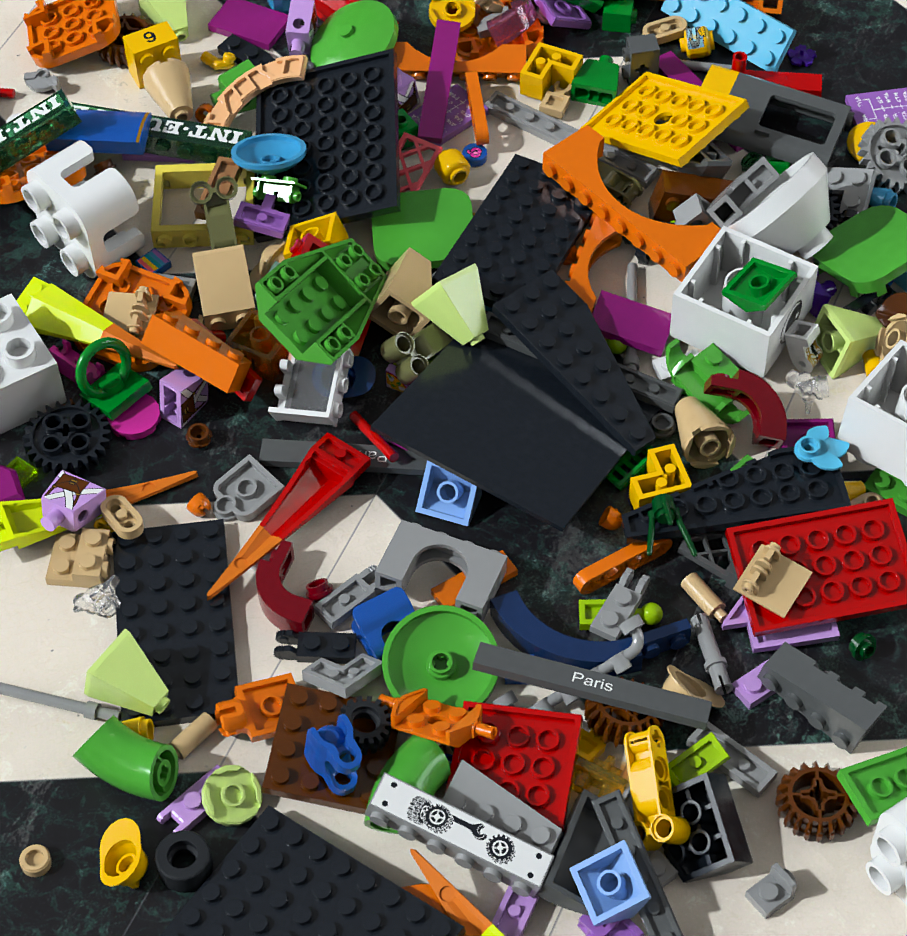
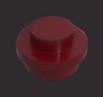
[306,578,334,603]

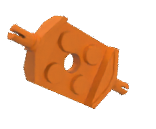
[378,688,497,748]

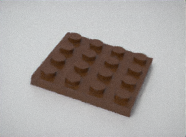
[261,683,398,814]

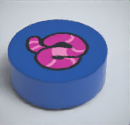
[463,143,487,167]

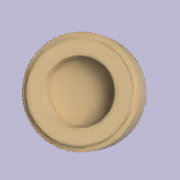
[19,844,52,877]

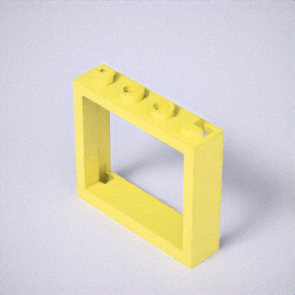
[151,163,255,248]

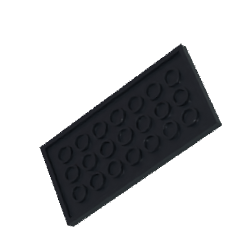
[432,154,593,308]
[112,519,238,727]

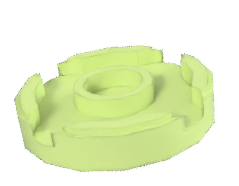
[201,765,263,826]

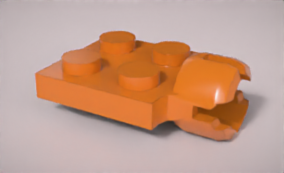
[215,673,296,743]

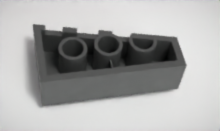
[757,642,888,754]

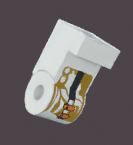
[784,320,823,373]

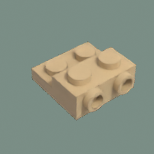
[45,528,116,589]

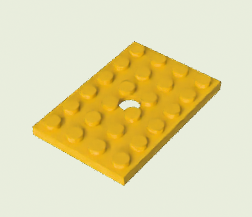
[580,71,749,168]

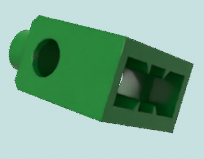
[571,55,620,107]

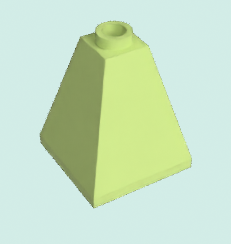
[138,0,188,42]
[411,263,489,346]
[815,304,885,379]
[84,629,171,716]

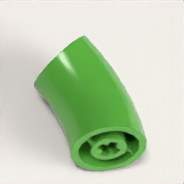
[73,715,179,802]
[364,735,451,834]

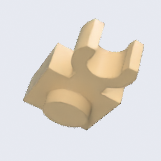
[474,0,505,14]
[539,81,571,119]

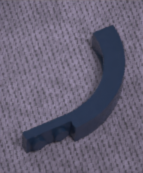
[490,590,692,676]

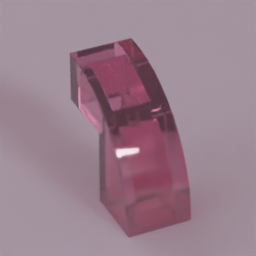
[486,0,538,47]

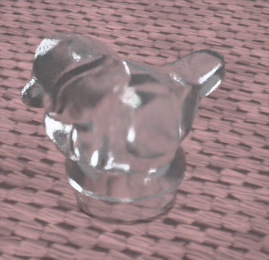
[785,368,829,414]
[73,575,120,618]

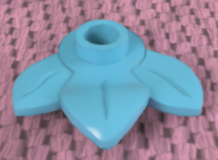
[794,425,850,471]

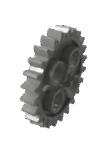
[857,117,907,194]

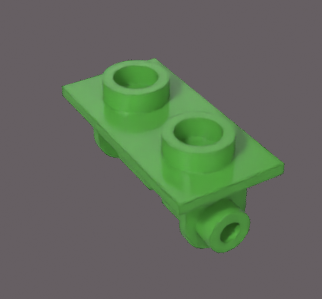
[251,174,307,204]

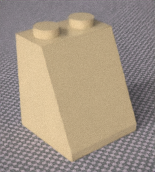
[192,244,257,331]
[369,247,432,336]

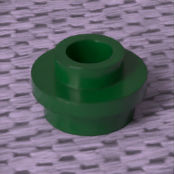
[849,632,876,661]

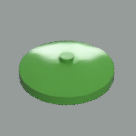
[310,0,399,68]
[382,605,498,708]

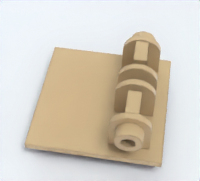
[103,286,160,341]
[733,542,813,618]

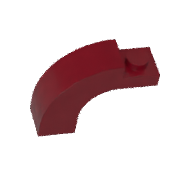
[704,369,787,449]
[256,540,315,633]

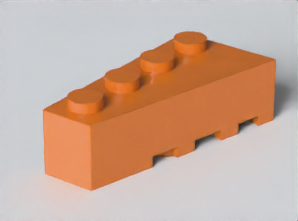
[141,311,252,393]

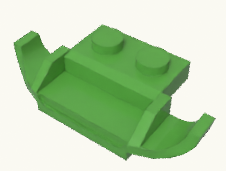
[666,338,750,424]

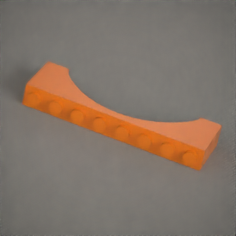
[542,125,721,282]

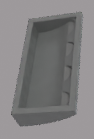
[536,789,635,916]

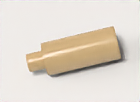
[681,572,728,623]
[169,712,218,760]

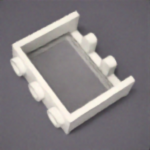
[268,348,354,427]

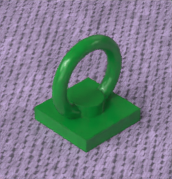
[75,337,153,421]

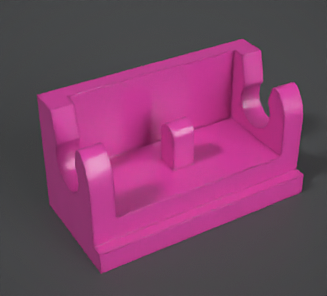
[48,339,106,385]

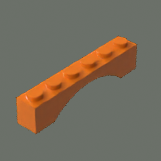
[394,42,527,82]
[565,212,623,313]

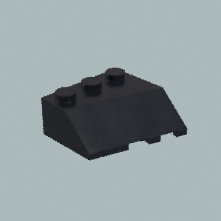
[662,772,753,883]

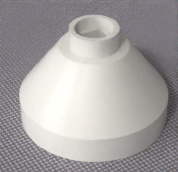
[728,152,833,260]

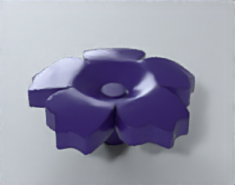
[787,44,817,67]

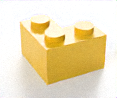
[520,42,583,100]
[629,444,692,510]

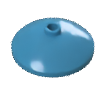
[231,133,307,175]

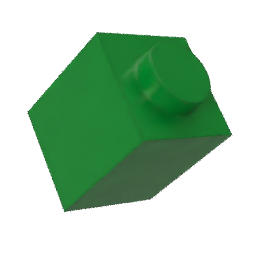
[602,0,637,33]

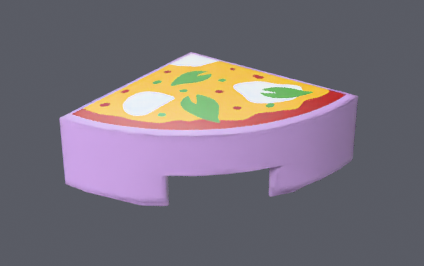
[386,364,409,393]

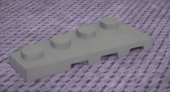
[442,759,563,855]

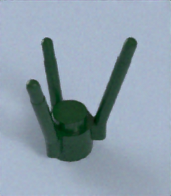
[647,494,698,557]

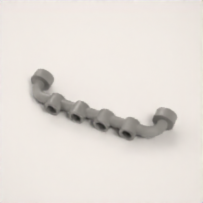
[492,613,645,712]

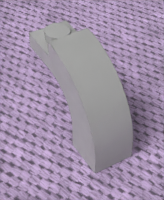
[706,156,780,228]

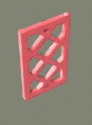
[399,132,443,193]

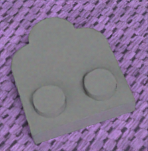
[213,454,285,522]

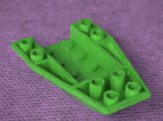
[255,238,387,365]

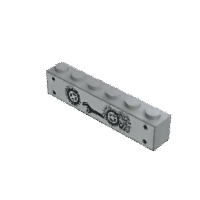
[364,772,554,898]

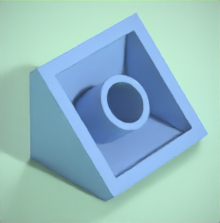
[415,460,482,526]
[569,840,651,926]

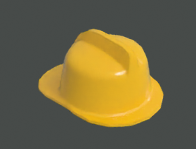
[100,818,149,889]

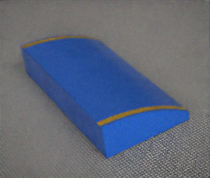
[43,109,152,155]

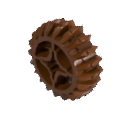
[97,13,154,68]
[584,676,664,748]
[775,761,858,843]

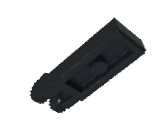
[274,630,357,664]

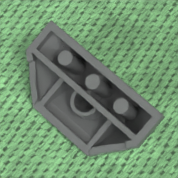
[671,142,732,179]

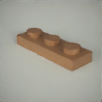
[194,156,243,220]

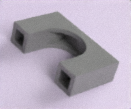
[375,520,508,621]

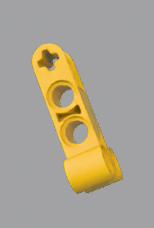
[624,725,690,851]

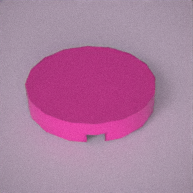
[107,394,161,440]

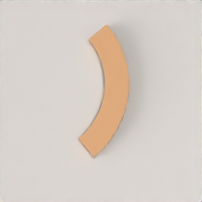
[198,55,308,145]

